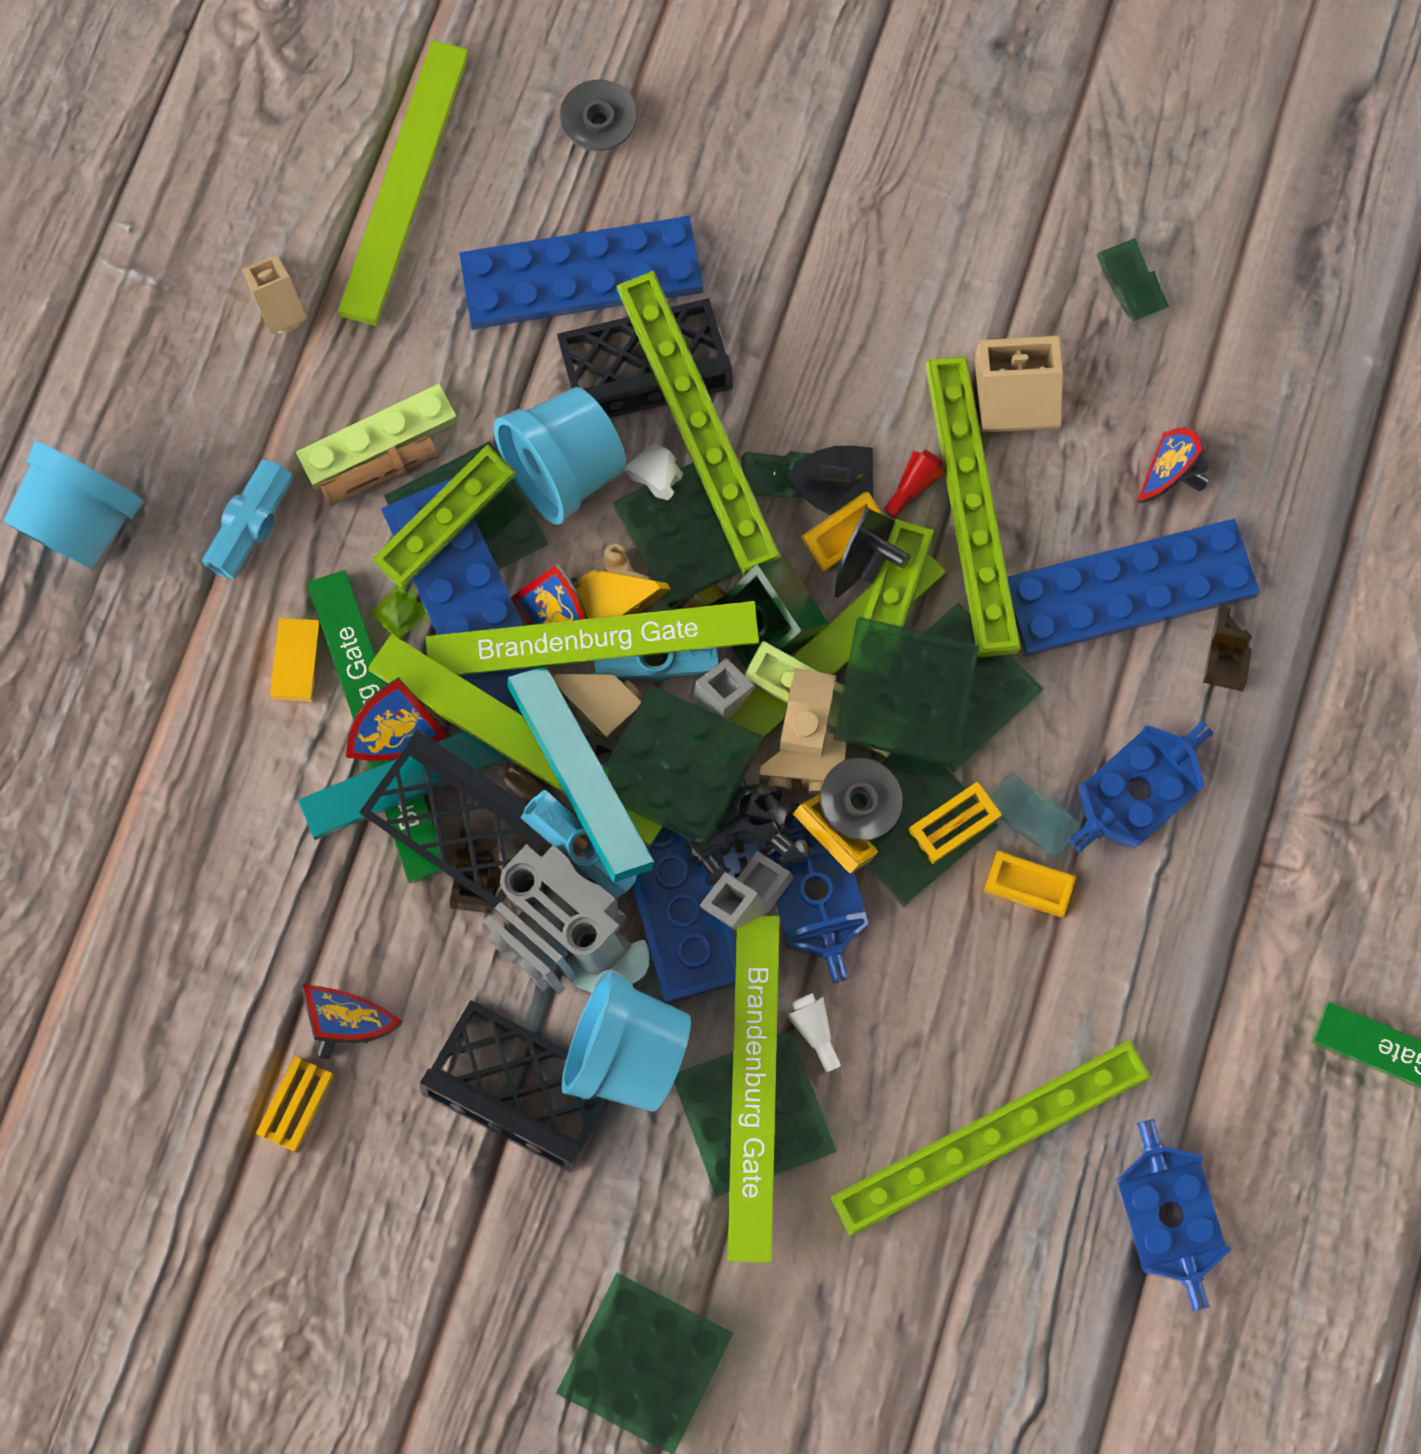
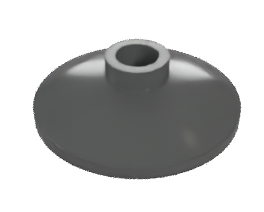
[560,79,637,151]
[820,758,903,841]

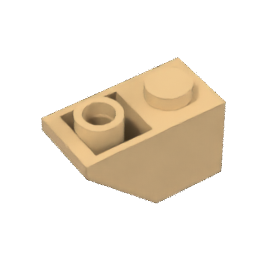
[759,732,847,796]

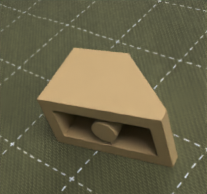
[241,255,307,334]
[780,668,836,757]
[552,674,644,742]

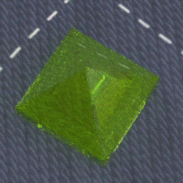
[370,585,427,639]

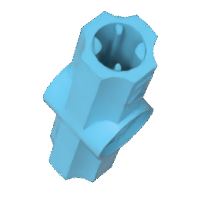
[202,459,294,580]
[594,648,719,683]
[521,790,637,899]

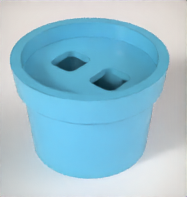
[494,387,626,525]
[3,440,145,570]
[562,970,691,1112]

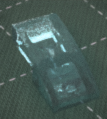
[990,773,1082,857]

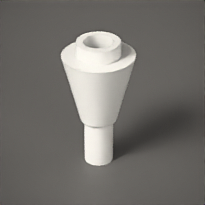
[785,993,841,1072]

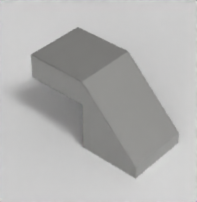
[662,658,754,756]
[700,851,794,930]

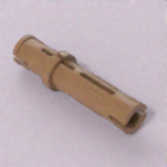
[319,434,439,507]

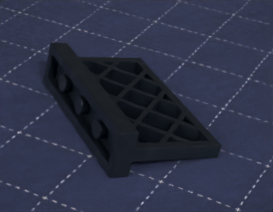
[557,298,733,418]
[359,729,546,907]
[420,1000,609,1173]

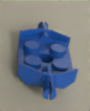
[1069,721,1213,853]
[765,803,869,983]
[1116,1119,1231,1311]

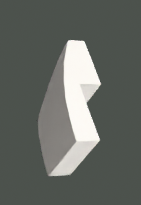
[624,443,683,500]

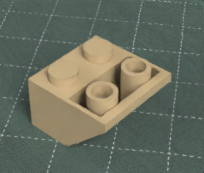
[974,336,1063,433]

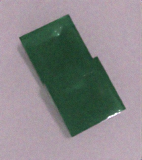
[1096,238,1169,322]
[741,451,812,497]

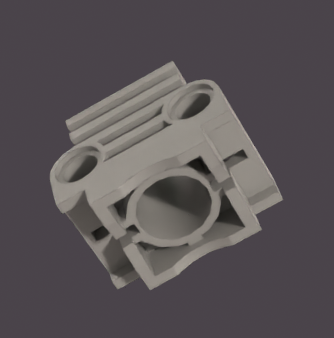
[483,844,632,995]

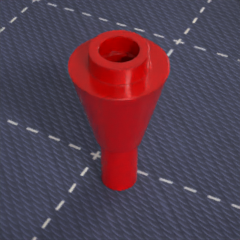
[883,449,945,519]

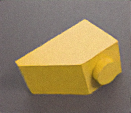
[576,570,671,619]

